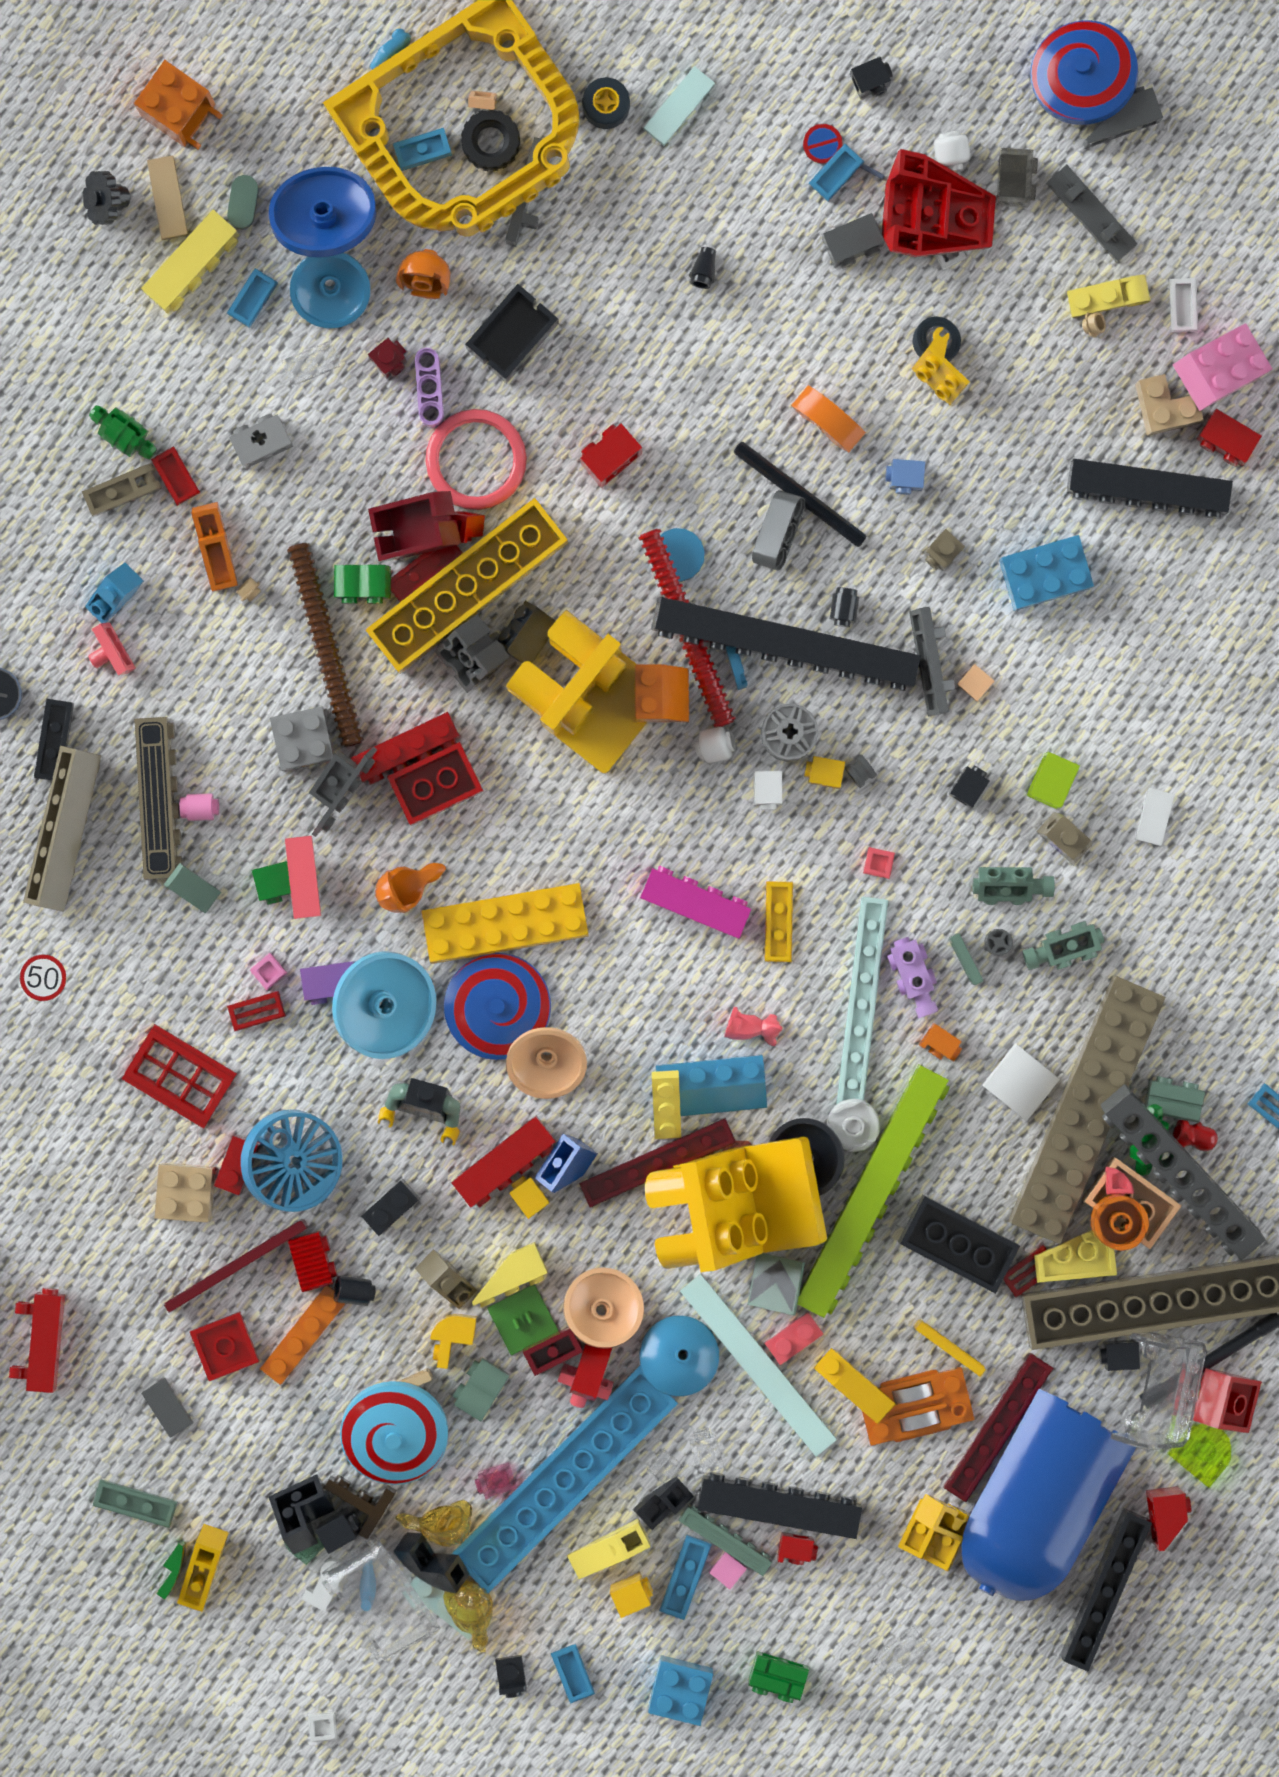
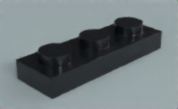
[34,698,74,781]

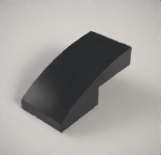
[632,1477,694,1530]

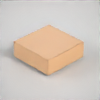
[468,90,497,110]
[957,664,995,702]

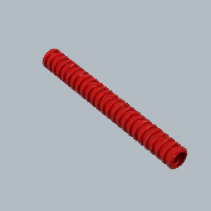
[638,528,736,728]

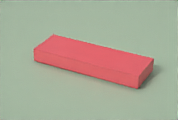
[285,836,321,919]

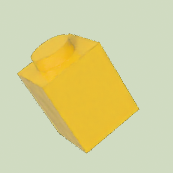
[804,756,845,789]
[509,1175,550,1219]

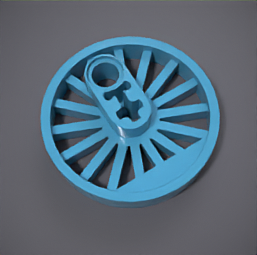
[241,1109,343,1212]

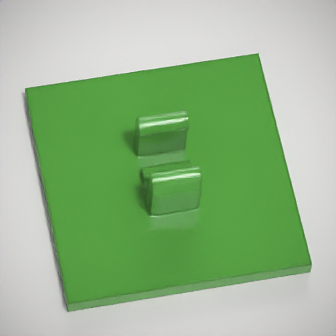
[487,1284,559,1356]

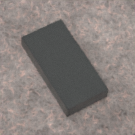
[141,1378,194,1438]

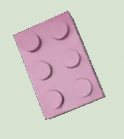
[1173,323,1272,411]

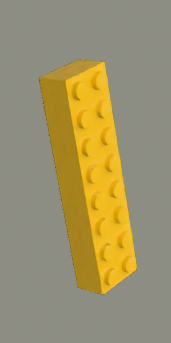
[365,498,568,674]

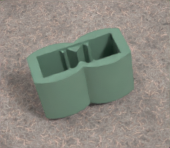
[452,1357,510,1422]

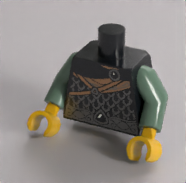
[377,1078,461,1146]

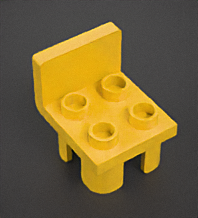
[506,610,648,774]
[645,1137,827,1272]

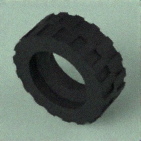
[461,109,520,171]

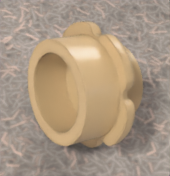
[1082,312,1106,338]
[236,577,261,602]

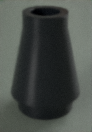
[689,247,717,289]

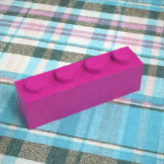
[640,866,751,939]

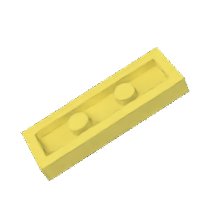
[652,1070,681,1139]

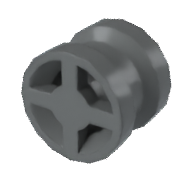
[844,754,877,788]
[984,929,1013,955]

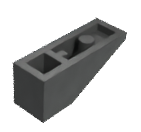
[1083,86,1163,149]

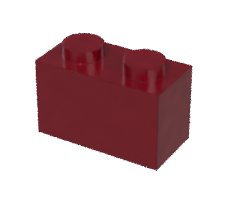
[523,1327,583,1376]

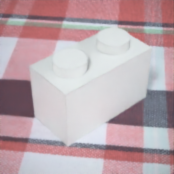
[753,771,782,811]

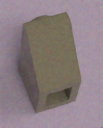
[415,1249,477,1309]

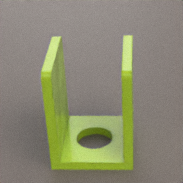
[1027,751,1080,809]

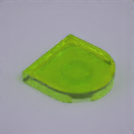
[1167,1423,1232,1488]

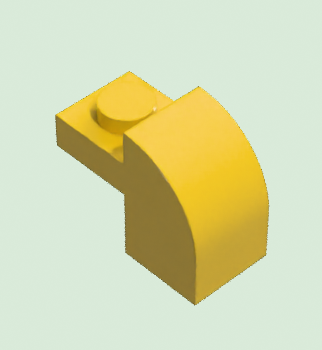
[430,1314,477,1369]

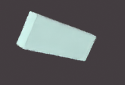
[644,66,715,146]

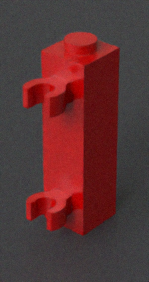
[9,1288,65,1393]

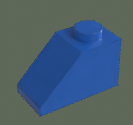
[535,1133,598,1193]

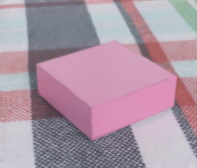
[250,953,287,990]
[709,1552,747,1589]

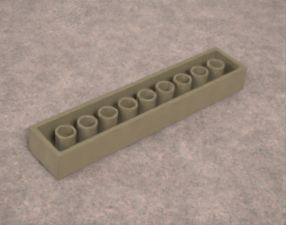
[1008,976,1166,1244]
[1021,1254,1279,1350]

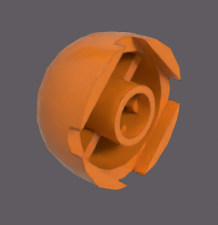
[396,249,451,299]

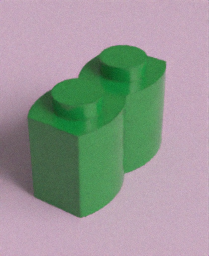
[334,565,391,604]

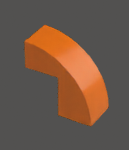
[791,385,866,453]

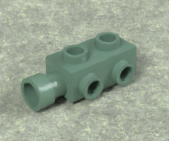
[972,867,1055,905]
[1022,921,1105,971]

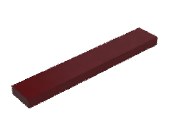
[579,1118,736,1208]
[164,1219,309,1313]
[943,1353,1054,1502]

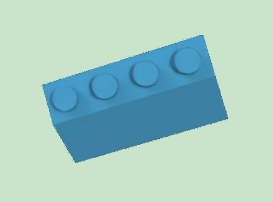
[656,1054,767,1116]

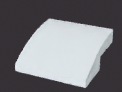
[982,1044,1060,1121]

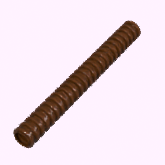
[287,543,364,747]

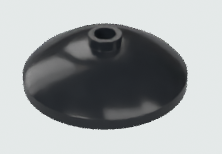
[769,1118,845,1196]

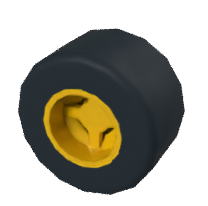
[582,77,630,129]

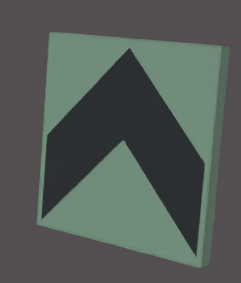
[747,1253,805,1316]

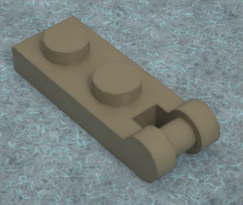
[82,463,162,517]

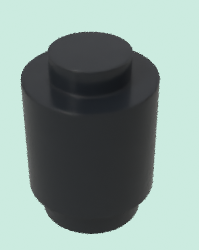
[829,587,859,627]

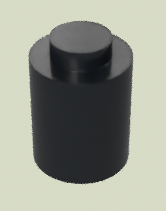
[334,1276,376,1306]

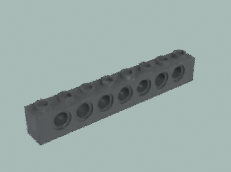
[1100,1084,1266,1261]

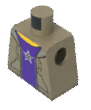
[1036,812,1092,866]

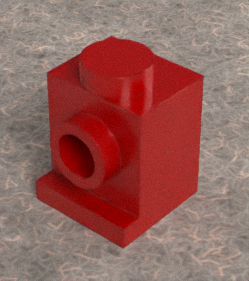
[451,511,485,543]
[777,1532,818,1565]

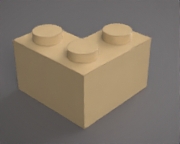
[1135,374,1203,436]

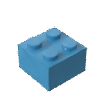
[648,1655,713,1726]

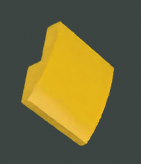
[898,1498,962,1571]

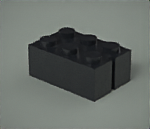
[465,284,559,384]

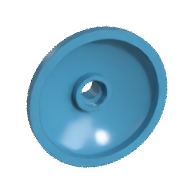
[290,253,370,328]
[639,1316,719,1396]

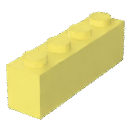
[141,210,239,314]

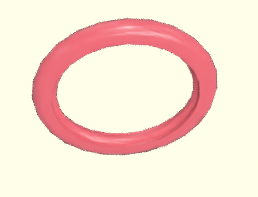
[425,409,527,510]

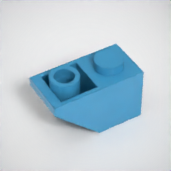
[85,562,144,623]

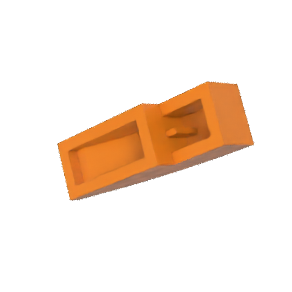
[191,502,238,592]

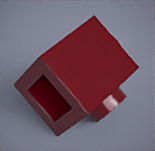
[368,337,407,379]

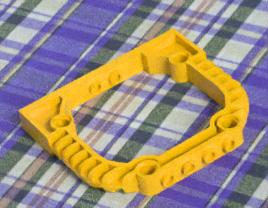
[323,0,579,237]

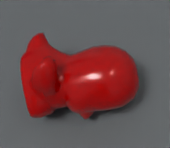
[1172,1120,1218,1152]

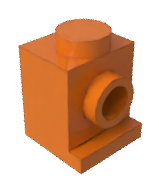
[919,1023,962,1062]

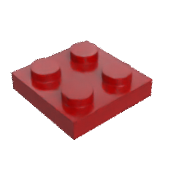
[190,1311,260,1381]

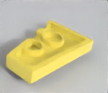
[1034,1230,1117,1283]

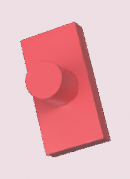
[89,622,136,675]
[557,1363,614,1408]

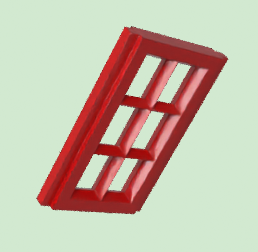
[122,1024,238,1129]

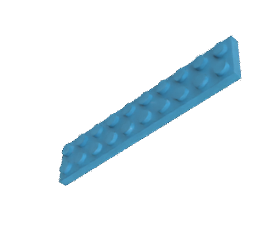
[451,1365,678,1593]

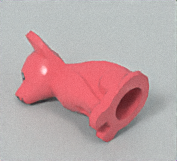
[724,1007,782,1046]

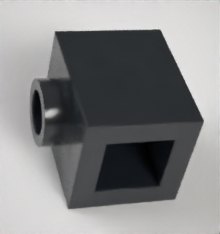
[850,56,893,99]

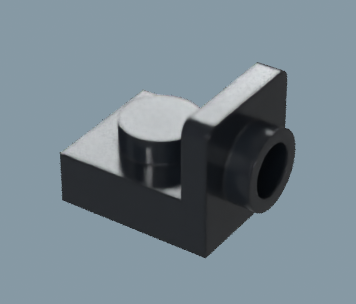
[495,1655,527,1698]

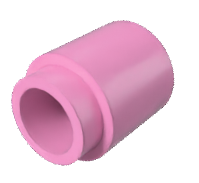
[179,793,219,821]

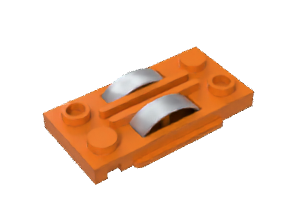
[862,1367,975,1446]

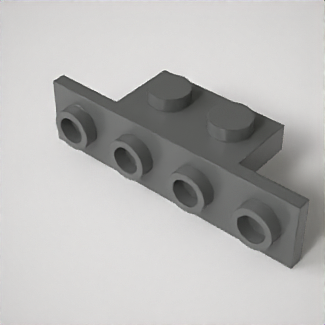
[309,747,377,837]

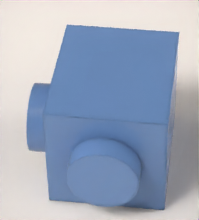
[885,459,925,495]

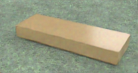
[147,155,189,240]

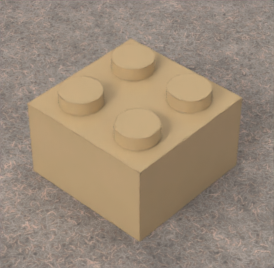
[154,1163,216,1222]

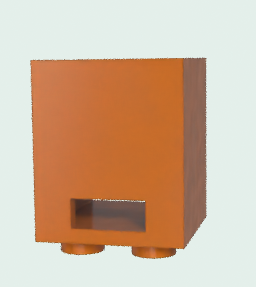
[133,60,223,150]

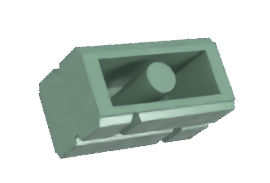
[1144,1076,1205,1123]

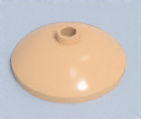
[506,1027,587,1099]
[563,1267,644,1348]

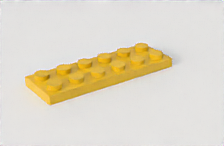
[421,883,589,964]

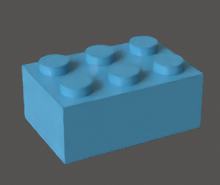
[999,535,1094,611]

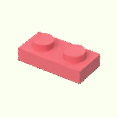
[765,1312,823,1365]

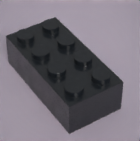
[898,1194,1020,1294]

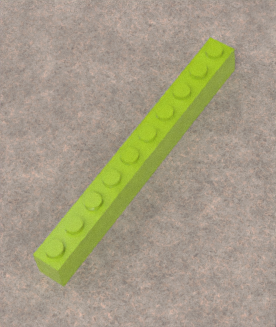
[797,1064,950,1318]

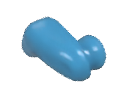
[370,28,411,70]

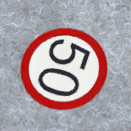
[20,954,66,1001]

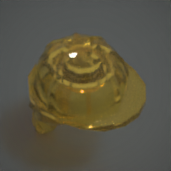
[395,1500,472,1547]
[443,1581,493,1652]

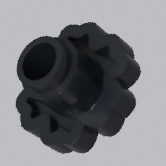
[83,171,130,225]

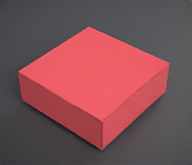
[863,847,895,879]

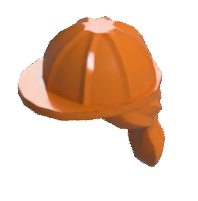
[375,863,446,913]

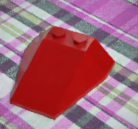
[882,149,996,257]

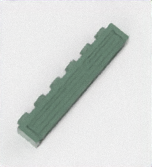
[679,1505,772,1576]

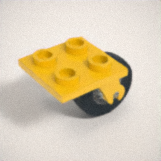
[911,316,970,405]

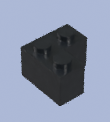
[269,1474,335,1554]

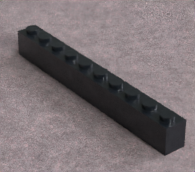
[651,597,921,691]

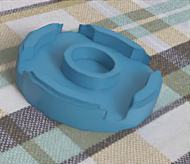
[660,528,705,582]

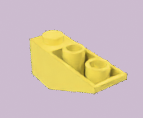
[472,1242,548,1307]
[567,1519,651,1579]

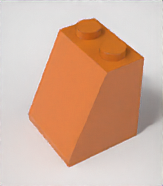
[635,664,689,723]

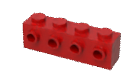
[351,712,460,785]
[451,1115,556,1208]

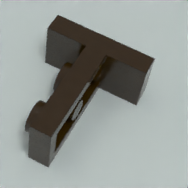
[324,1475,397,1540]

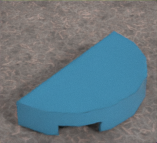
[725,647,748,690]

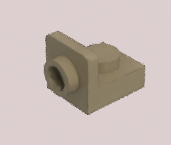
[924,529,965,571]

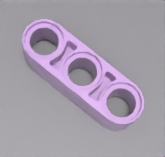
[415,348,444,428]

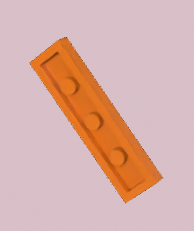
[260,1285,345,1385]

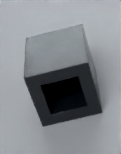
[948,765,990,809]
[1099,1340,1140,1371]

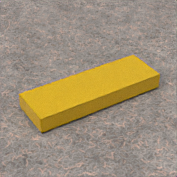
[765,881,793,962]
[914,1319,986,1377]

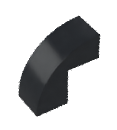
[393,1532,470,1593]

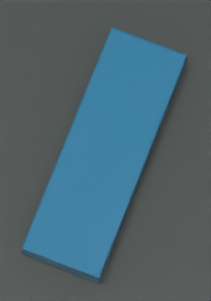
[659,1534,712,1620]

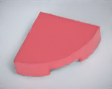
[1105,1167,1134,1194]

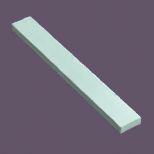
[836,897,888,1105]
[680,1274,837,1457]

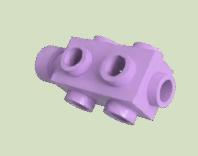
[887,937,938,1018]

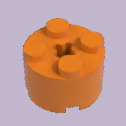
[1091,1194,1149,1251]

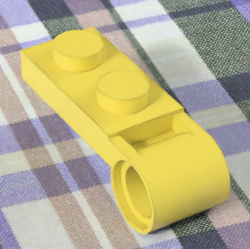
[1067,274,1151,318]

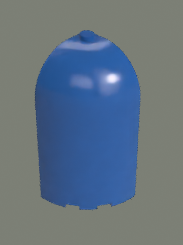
[962,1389,1137,1601]

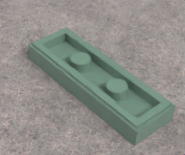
[92,1479,178,1528]

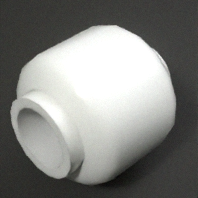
[934,130,971,170]
[695,727,736,764]

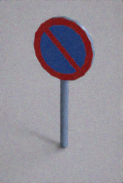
[803,124,885,179]

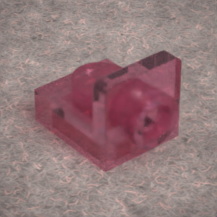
[475,1461,517,1500]

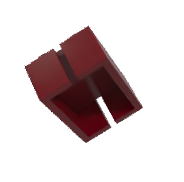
[368,491,461,561]

